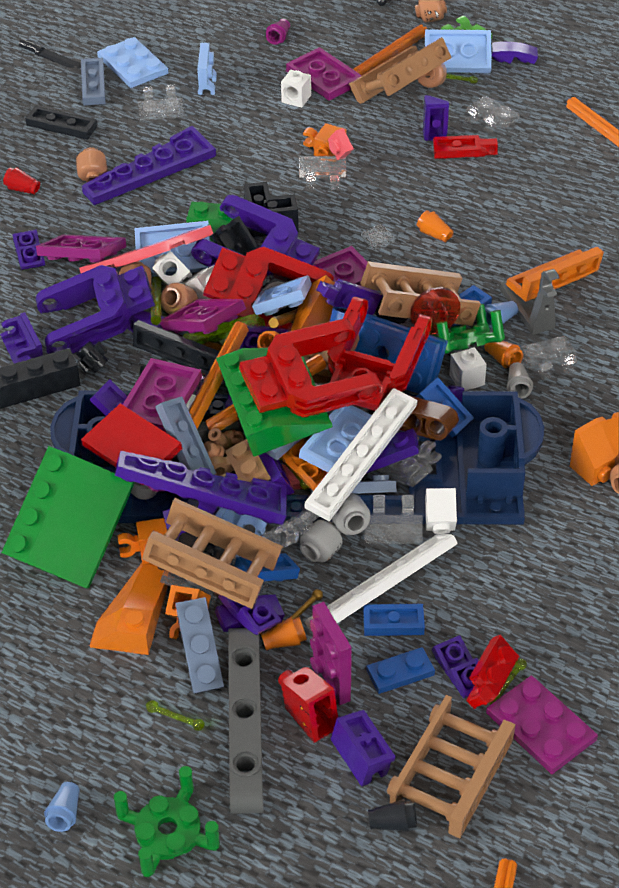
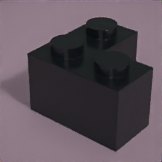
[243,182,299,237]

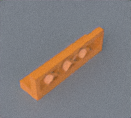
[506,247,604,302]

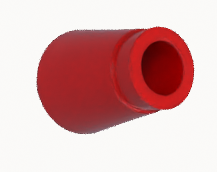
[3,167,41,195]

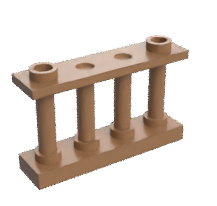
[349,37,452,103]
[360,261,481,326]
[142,498,283,609]
[387,695,516,838]

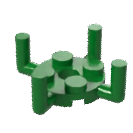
[429,303,505,354]
[114,766,220,877]

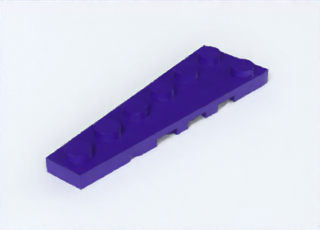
[82,126,216,205]
[115,451,287,525]

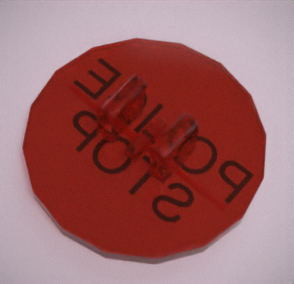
[410,287,460,334]

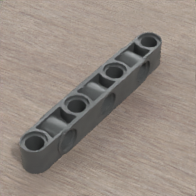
[228,628,263,814]

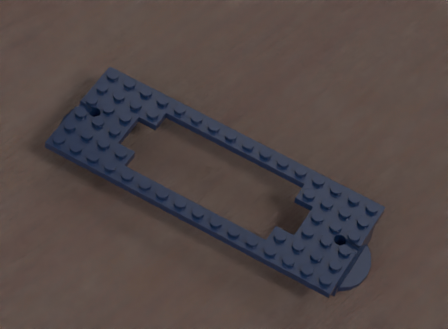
[50,390,544,525]

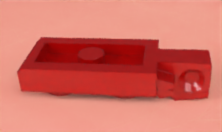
[433,135,498,159]
[466,635,519,709]

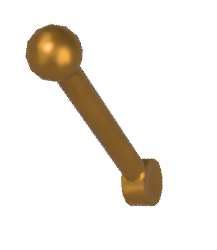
[282,589,323,622]

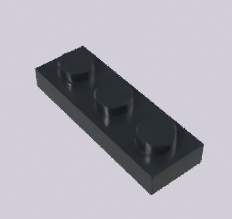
[25,105,97,140]

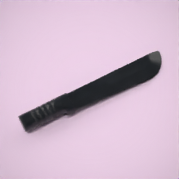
[19,39,81,68]

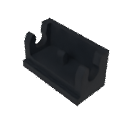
[211,216,259,256]

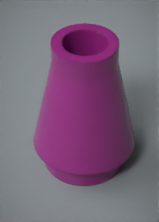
[266,19,290,45]

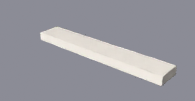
[304,388,417,521]
[305,534,458,631]

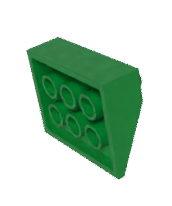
[216,348,333,457]
[1,446,135,589]

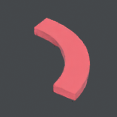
[79,225,213,273]

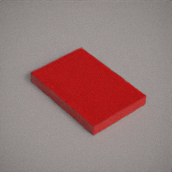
[81,403,183,486]

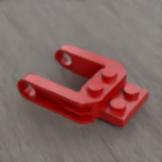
[203,246,334,332]
[327,296,432,411]
[239,319,383,418]

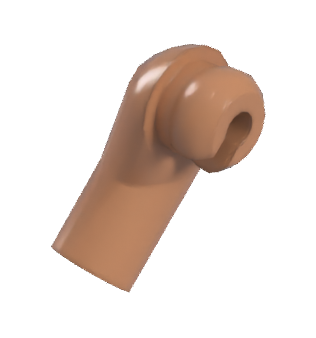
[208,428,245,451]
[204,441,224,459]

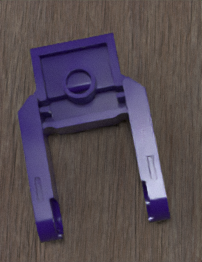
[191,195,320,276]
[36,265,155,354]

